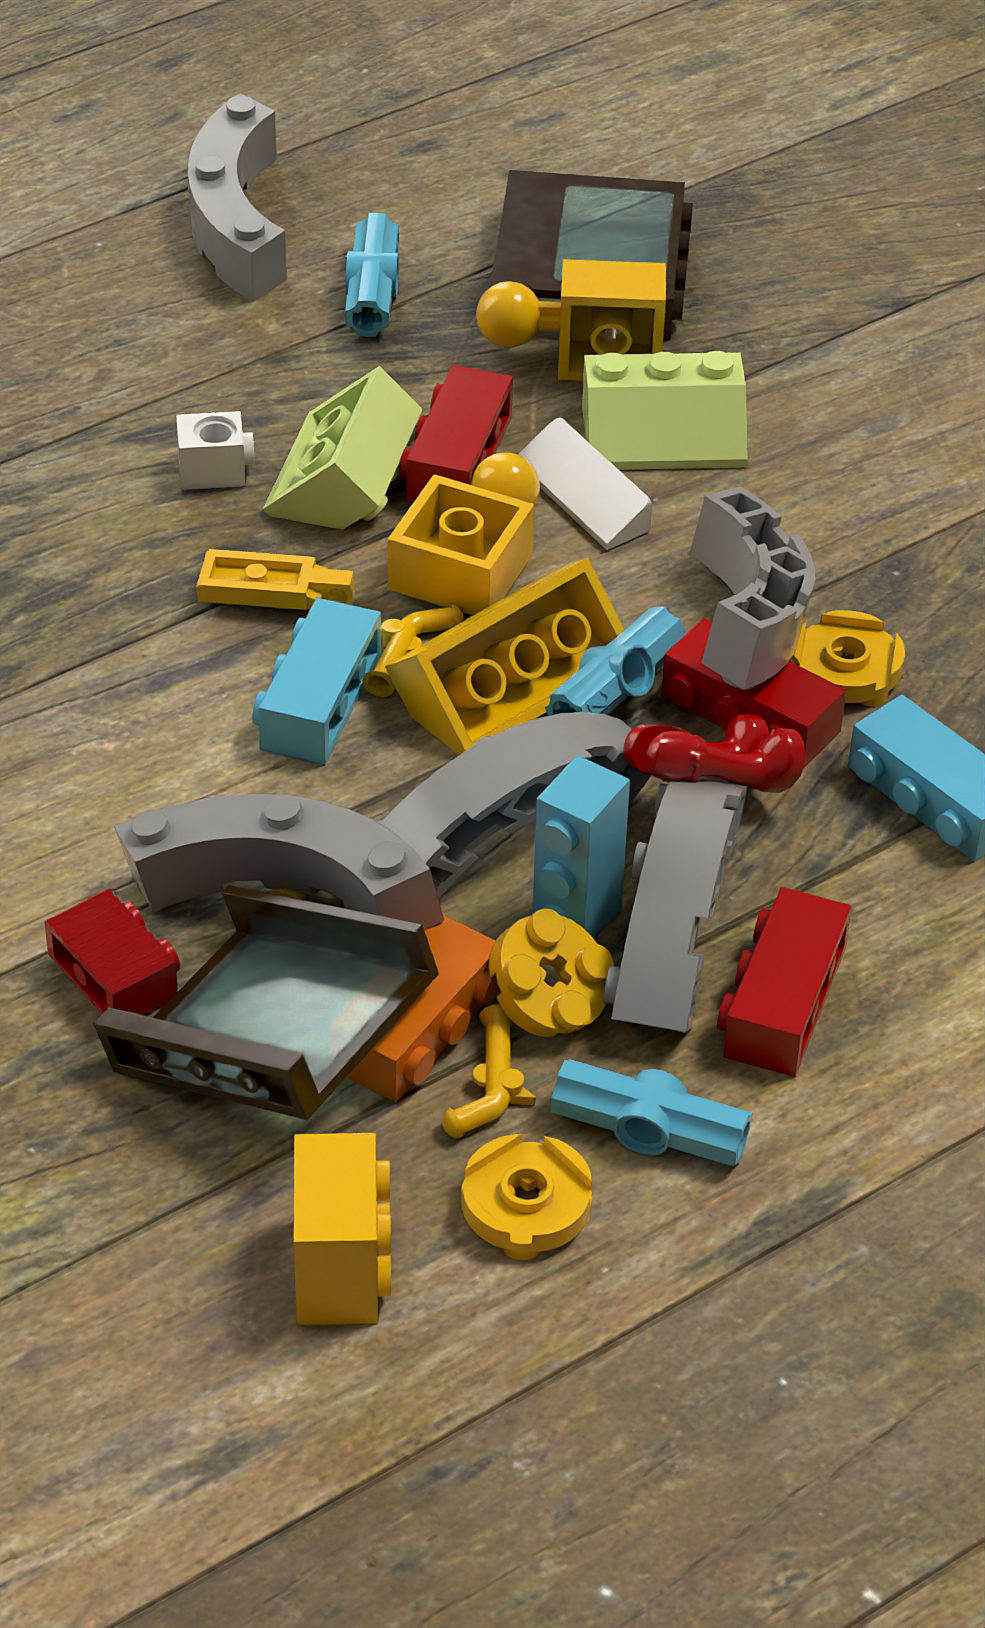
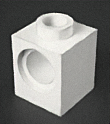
[176,411,255,490]

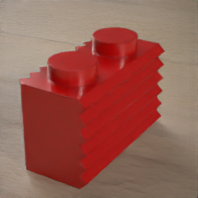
[44,888,180,1016]

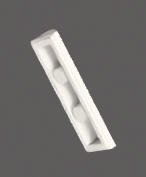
[518,417,652,550]

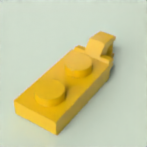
[196,549,355,610]

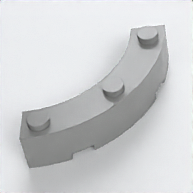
[188,93,287,302]
[689,486,815,690]
[378,712,652,899]
[604,778,747,1032]
[114,794,444,930]

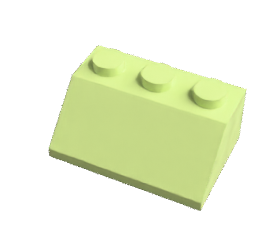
[582,351,748,470]
[263,366,422,530]

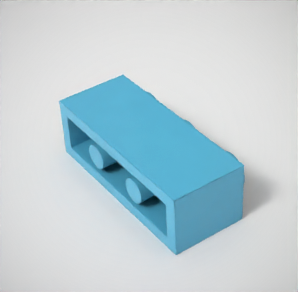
[252,598,381,765]
[848,694,985,862]
[532,755,630,940]

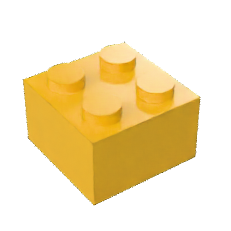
[294,1133,391,1325]

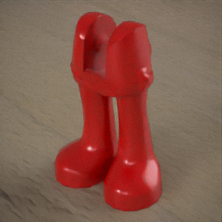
[623,714,805,793]

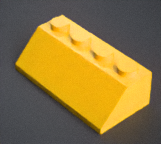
[385,557,625,756]

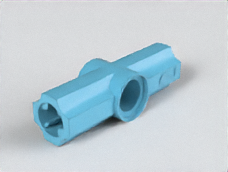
[345,213,399,337]
[545,607,686,716]
[550,1059,753,1167]

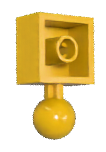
[476,259,666,381]
[388,452,540,616]

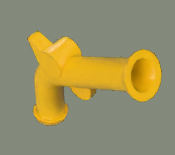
[362,604,464,698]
[442,1004,536,1138]

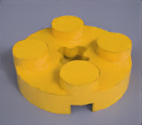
[790,610,905,707]
[489,908,614,1037]
[461,1134,593,1261]

